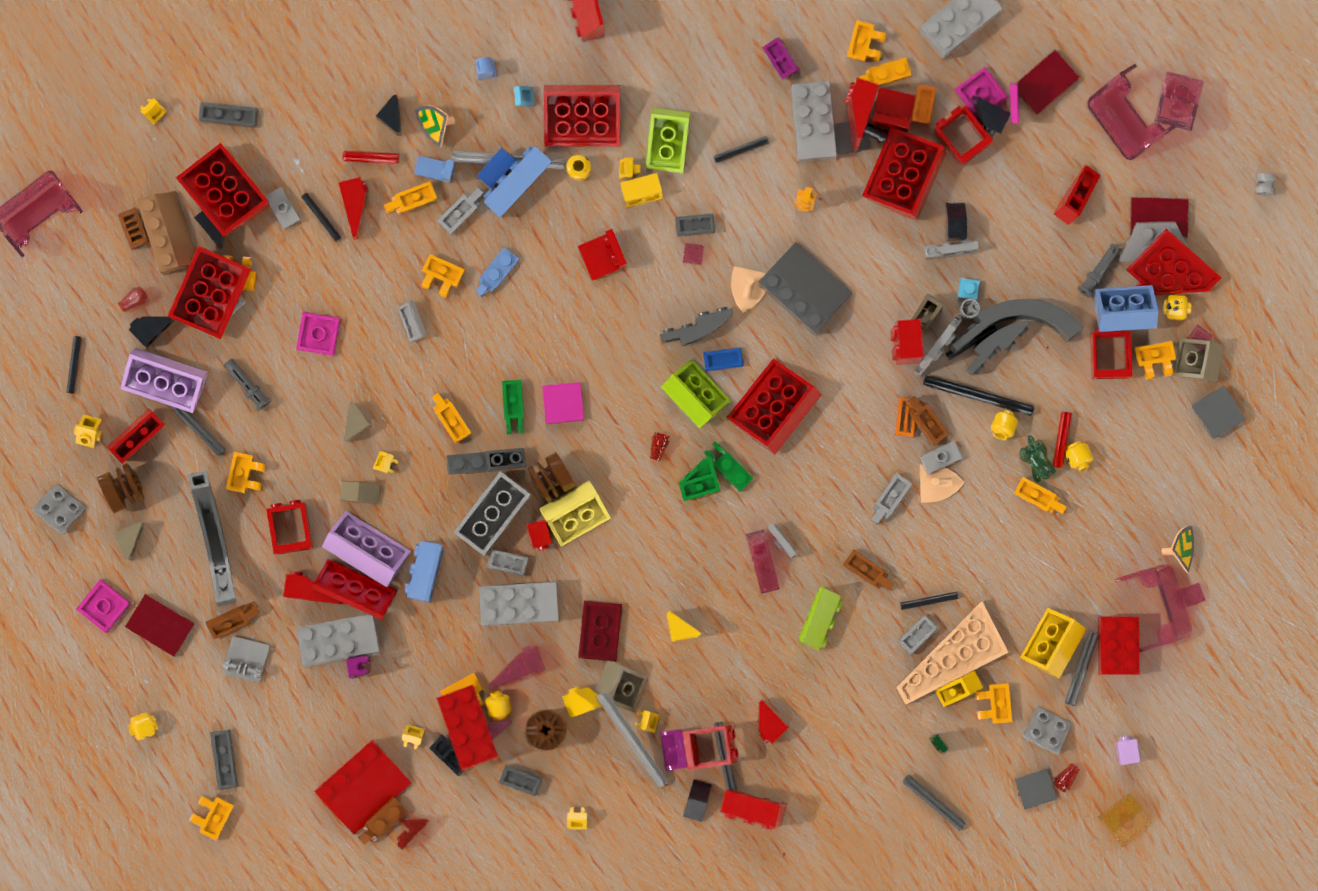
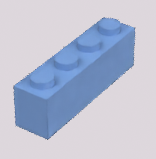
[484,146,553,217]

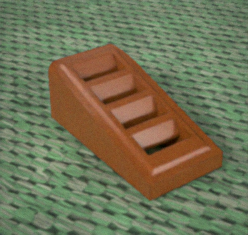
[118,207,150,250]

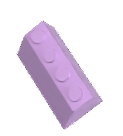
[120,348,208,413]
[322,511,411,587]

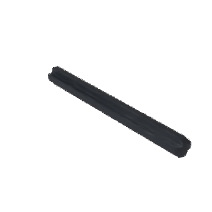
[923,375,1034,416]

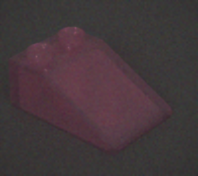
[1154,71,1204,131]

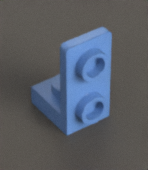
[414,156,455,183]

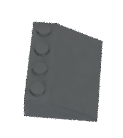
[757,242,852,335]

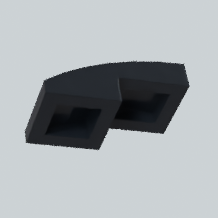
[429,734,465,777]

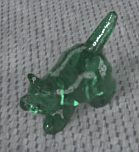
[1019,435,1056,483]

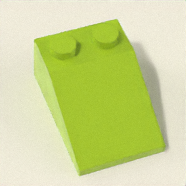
[645,107,691,173]

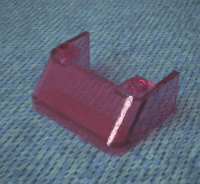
[1087,64,1180,160]
[0,171,83,257]
[1115,564,1192,652]

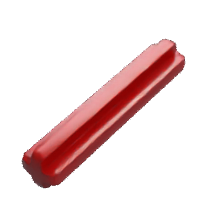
[342,151,399,164]
[1053,412,1072,468]

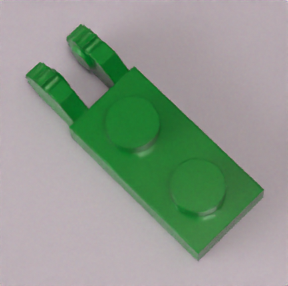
[502,380,524,434]
[703,441,754,492]

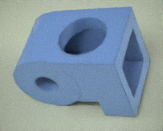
[475,57,497,80]

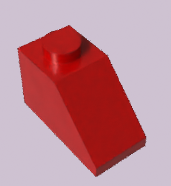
[527,520,552,551]
[758,700,789,744]

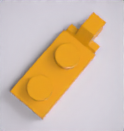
[858,57,912,86]
[384,181,438,214]
[794,187,817,212]
[432,393,472,444]
[1013,477,1066,514]

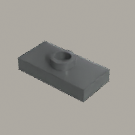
[675,213,715,237]
[499,765,542,796]

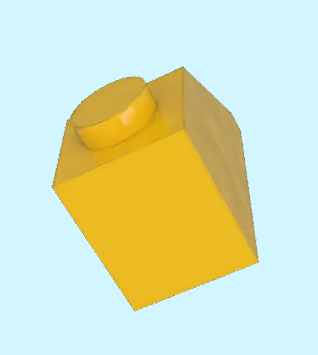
[935,670,983,707]
[562,686,602,718]

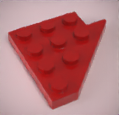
[1126,228,1222,295]

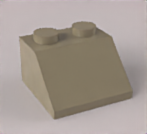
[1173,338,1224,383]
[595,661,648,712]

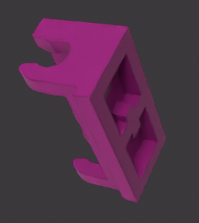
[762,37,801,80]
[346,656,371,679]
[660,729,687,771]

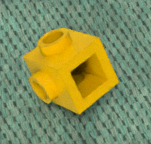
[74,414,103,448]

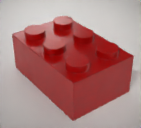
[890,319,923,365]
[1098,616,1140,675]

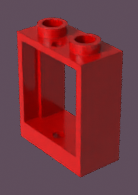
[934,105,993,167]
[1090,328,1132,380]
[266,500,313,555]
[682,725,738,770]

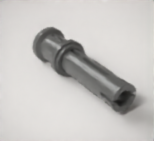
[1077,243,1122,298]
[223,358,271,411]

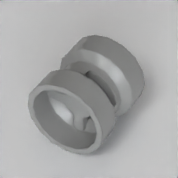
[1255,173,1276,196]
[959,299,980,320]

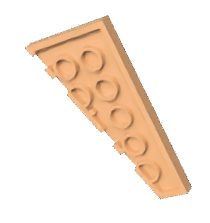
[896,601,1008,705]

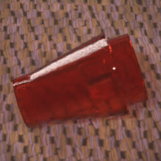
[118,286,148,312]
[650,432,670,461]
[1053,763,1080,792]

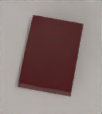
[1017,50,1080,115]
[1130,197,1188,237]
[125,594,195,657]
[578,601,622,662]

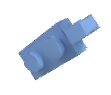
[476,247,519,297]

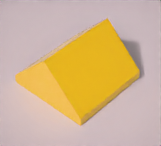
[667,611,701,642]

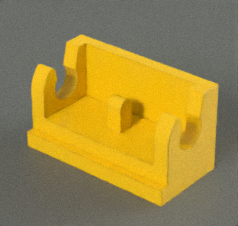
[620,173,663,208]

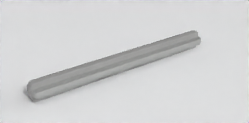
[452,151,565,169]
[597,691,668,787]

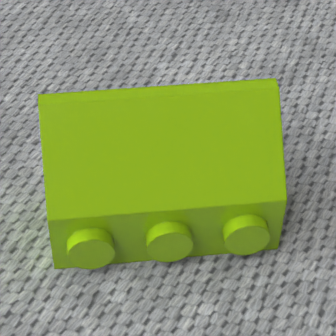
[661,359,731,429]
[797,587,843,650]

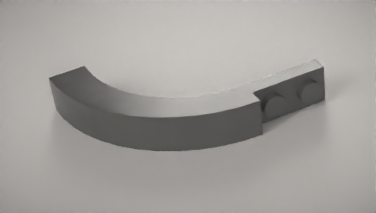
[950,299,1084,354]
[188,470,237,606]

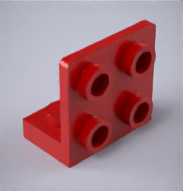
[871,87,916,132]
[578,229,627,281]

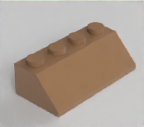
[137,191,195,275]

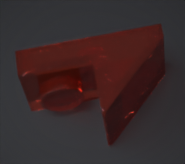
[396,818,429,850]

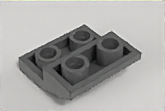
[1192,385,1246,440]

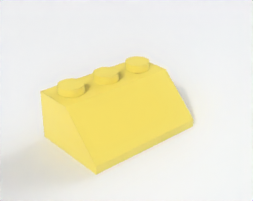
[539,480,611,547]

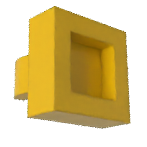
[140,98,167,125]
[619,158,641,180]
[373,451,398,473]
[635,710,660,733]
[402,724,425,749]
[567,807,587,829]

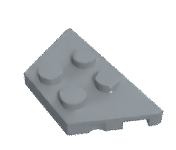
[1119,222,1188,262]
[913,314,963,377]

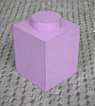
[1115,736,1140,765]

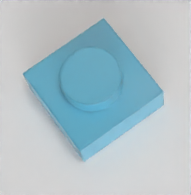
[514,86,535,107]
[957,278,980,300]

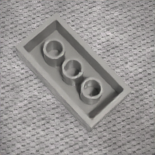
[918,0,1002,60]
[790,81,837,163]
[453,471,532,556]
[479,582,559,626]
[296,614,381,668]

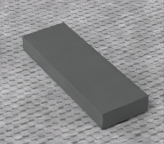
[199,102,258,128]
[210,730,238,790]

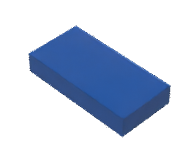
[477,147,516,188]
[703,347,743,372]

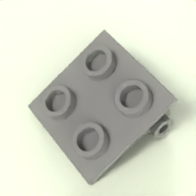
[32,484,86,534]
[222,636,270,683]
[1023,706,1072,755]

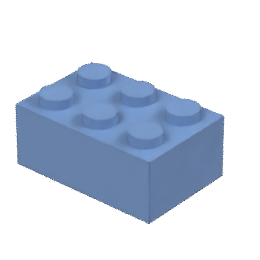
[1094,285,1158,332]

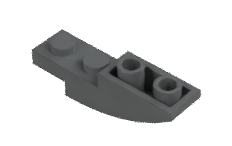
[660,307,733,346]
[966,320,1030,375]
[446,448,526,475]

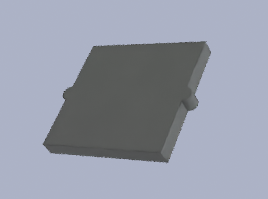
[834,121,871,155]
[1015,769,1057,809]

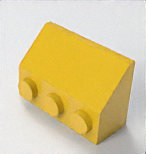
[1020,608,1087,679]

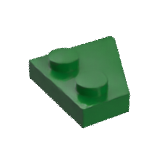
[678,455,721,501]

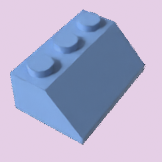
[405,541,444,603]

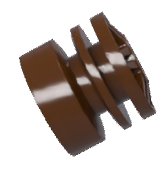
[528,452,576,503]
[97,463,145,513]
[525,710,566,751]

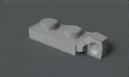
[437,188,484,235]
[924,240,979,259]
[871,473,912,524]

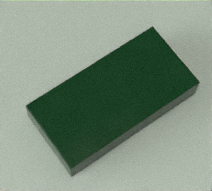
[929,734,949,753]

